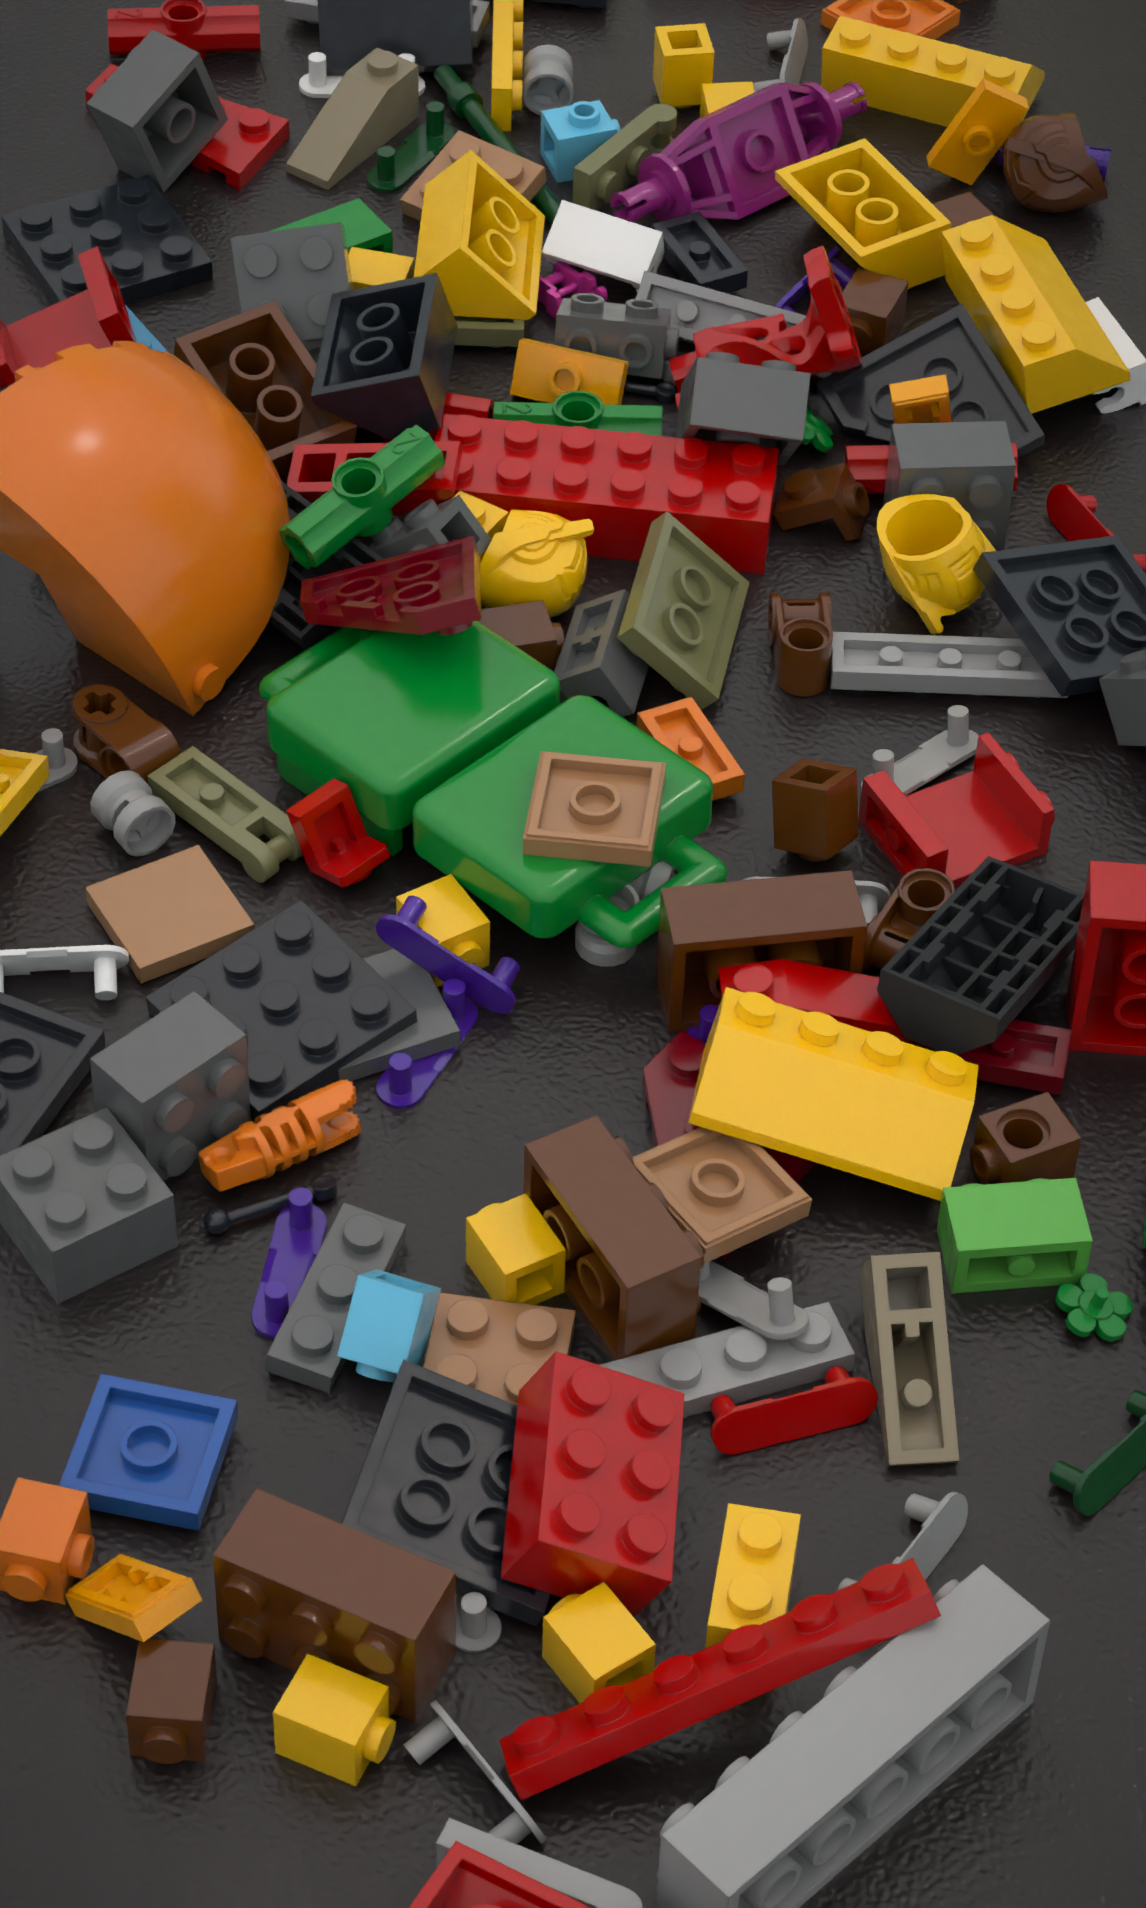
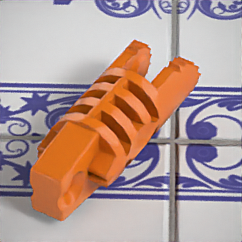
[198,1079,361,1192]

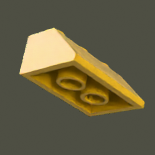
[775,138,951,289]
[414,150,545,320]

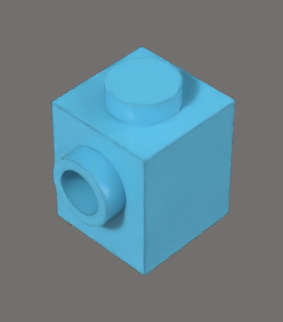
[540,100,621,183]
[337,1269,441,1382]

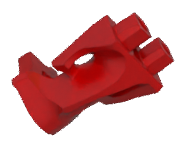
[669,246,862,409]

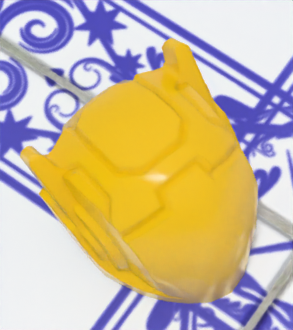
[877,494,996,635]
[480,509,594,618]

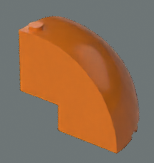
[0,341,290,716]

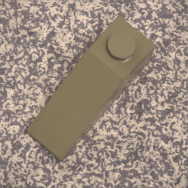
[286,48,419,190]
[859,1252,960,1467]

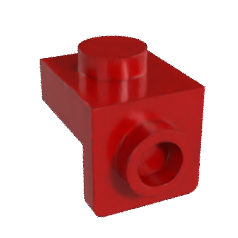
[286,778,390,887]

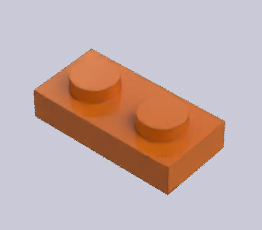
[637,697,745,801]

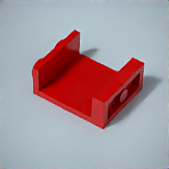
[0,246,137,389]
[858,732,1055,888]

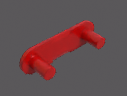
[1046,484,1146,573]
[710,1366,878,1455]

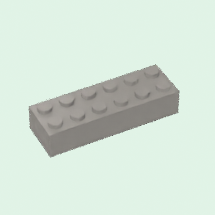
[655,1564,1050,1908]

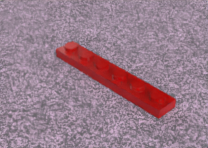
[499,1558,941,1800]

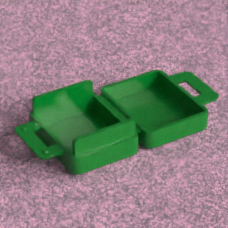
[259,621,728,948]

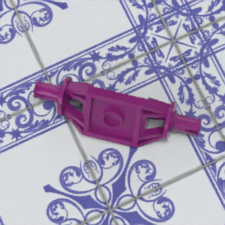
[611,81,867,223]

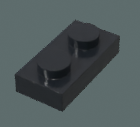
[652,211,748,293]

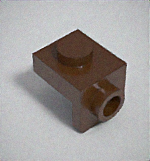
[773,463,870,541]

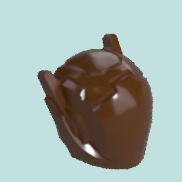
[1001,111,1108,213]

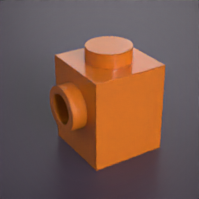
[0,1477,95,1605]

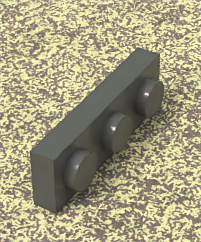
[265,1202,407,1394]

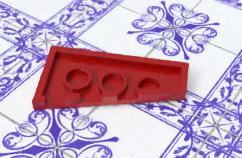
[85,64,290,191]

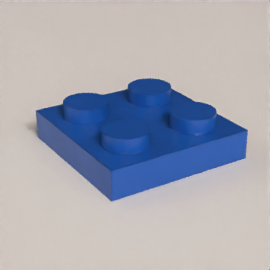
[59,1374,238,1531]

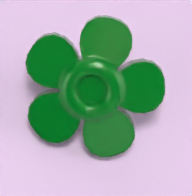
[801,408,833,452]
[1055,1273,1133,1342]

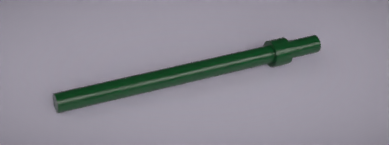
[434,64,561,226]

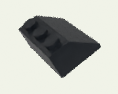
[317,0,473,76]
[311,273,458,439]

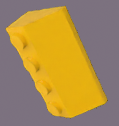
[821,16,1045,127]
[941,215,1130,414]
[688,987,979,1201]

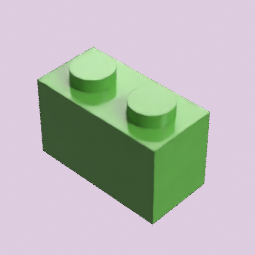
[937,1178,1093,1294]

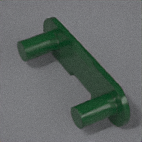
[367,101,454,193]
[1049,1390,1146,1516]

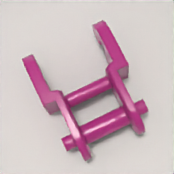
[537,261,608,320]

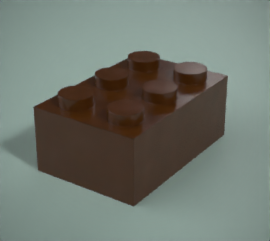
[174,301,357,485]
[656,870,867,1032]
[523,1115,705,1361]
[213,1488,456,1723]

